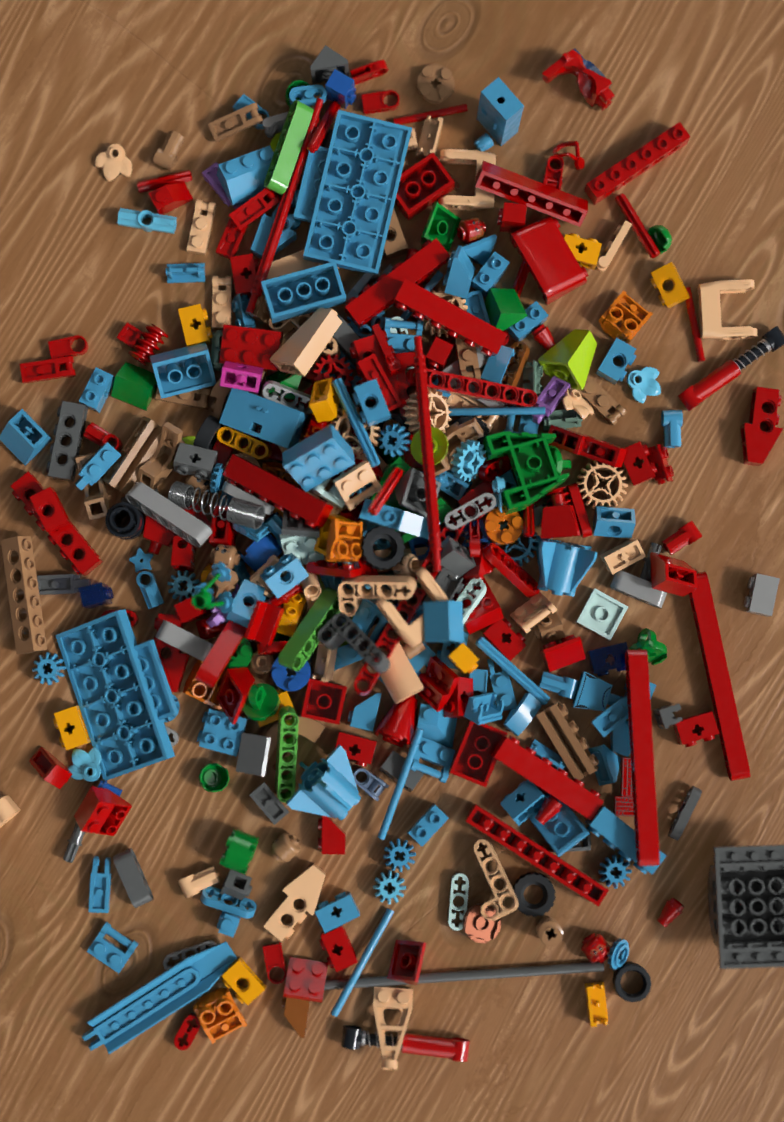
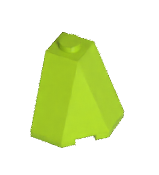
[538,329,597,390]

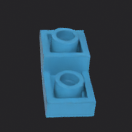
[503,693,542,736]

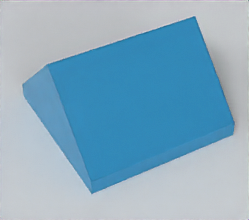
[423,601,464,642]

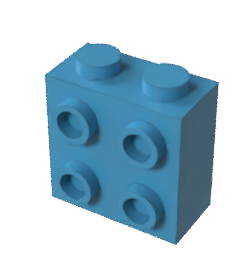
[197,708,248,757]

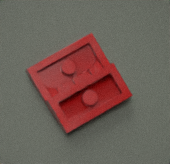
[417,656,460,712]

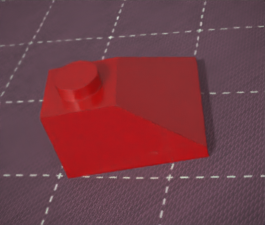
[216,667,255,724]

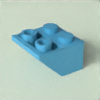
[443,245,475,299]
[0,409,53,466]

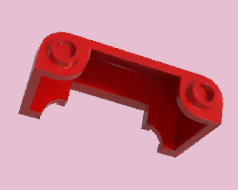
[510,216,588,305]

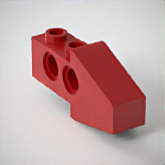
[349,334,401,412]
[740,387,783,466]
[548,425,627,467]
[153,614,189,692]

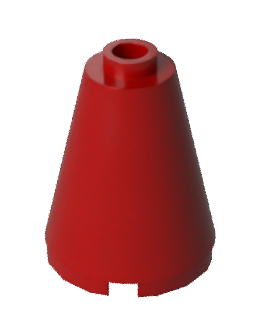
[374,695,418,748]

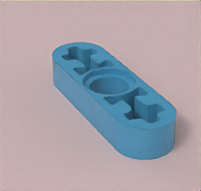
[200,886,257,919]

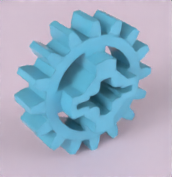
[451,439,486,482]

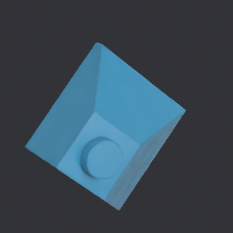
[417,703,457,748]

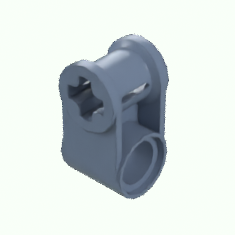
[353,767,389,801]

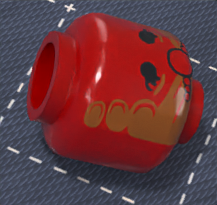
[456,217,486,244]

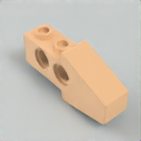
[263,864,326,942]

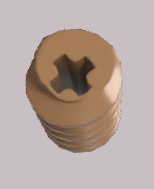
[535,916,563,947]

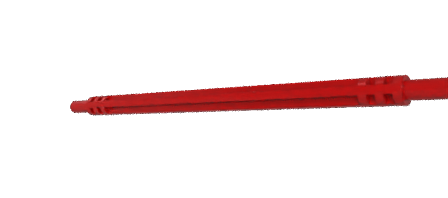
[246,98,324,314]
[413,336,442,571]

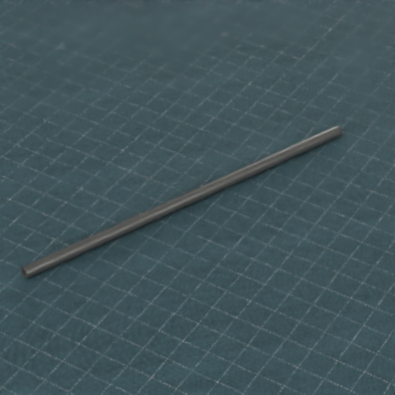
[324,962,604,990]

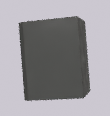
[310,45,349,84]
[394,468,441,518]
[236,733,271,777]

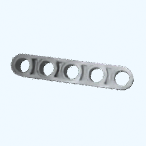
[125,482,212,548]

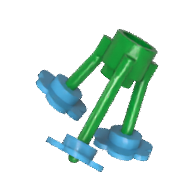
[191,562,235,613]

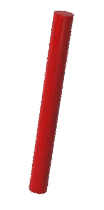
[393,104,468,125]
[685,287,705,362]

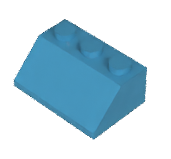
[217,145,274,207]
[150,342,216,399]

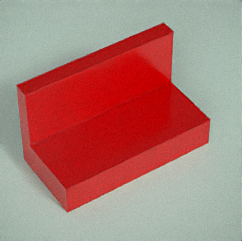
[244,600,285,646]

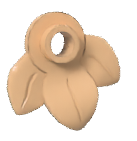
[95,144,132,182]
[562,388,594,420]

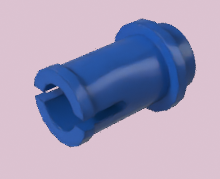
[98,780,122,797]

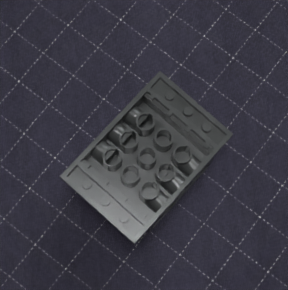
[708,845,784,969]

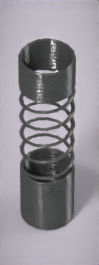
[168,481,265,530]

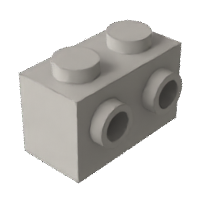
[744,573,780,617]

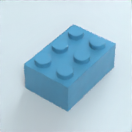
[282,424,355,492]

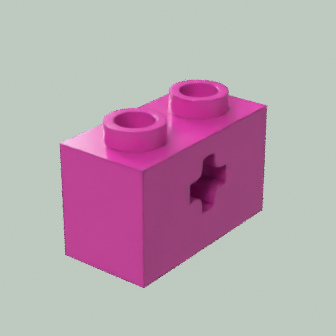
[220,361,263,393]

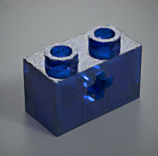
[79,582,114,609]
[587,642,629,676]

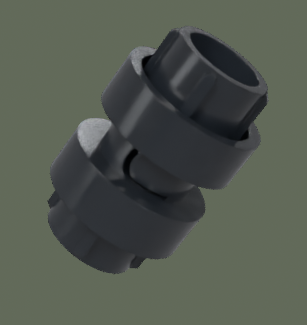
[105,502,145,540]

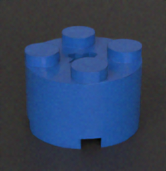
[240,533,283,572]
[272,657,311,691]

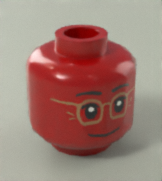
[581,933,610,963]

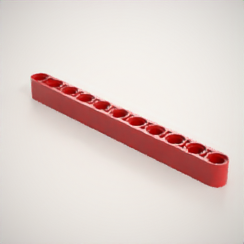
[354,511,469,696]
[689,571,751,781]
[625,649,660,866]

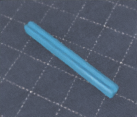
[332,378,380,467]
[475,637,550,705]

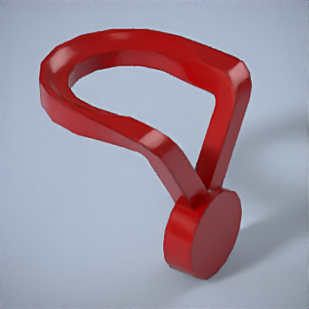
[552,141,585,170]

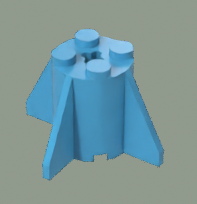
[535,535,598,597]
[286,745,361,820]

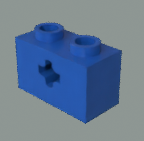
[325,69,356,109]

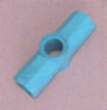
[117,208,177,234]

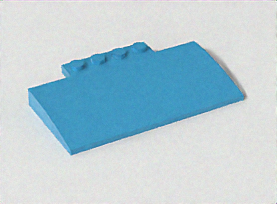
[293,110,412,275]
[55,609,179,781]

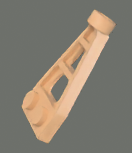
[373,987,413,1070]

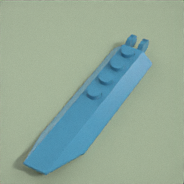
[82,941,237,1054]

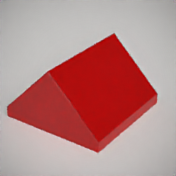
[387,939,426,986]

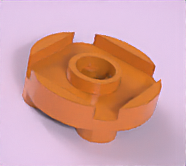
[485,506,523,545]

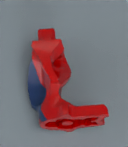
[542,48,615,111]

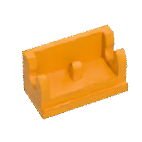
[584,981,608,1027]

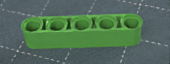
[264,100,314,195]
[278,587,340,671]
[275,706,299,803]

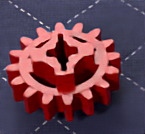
[312,354,354,388]

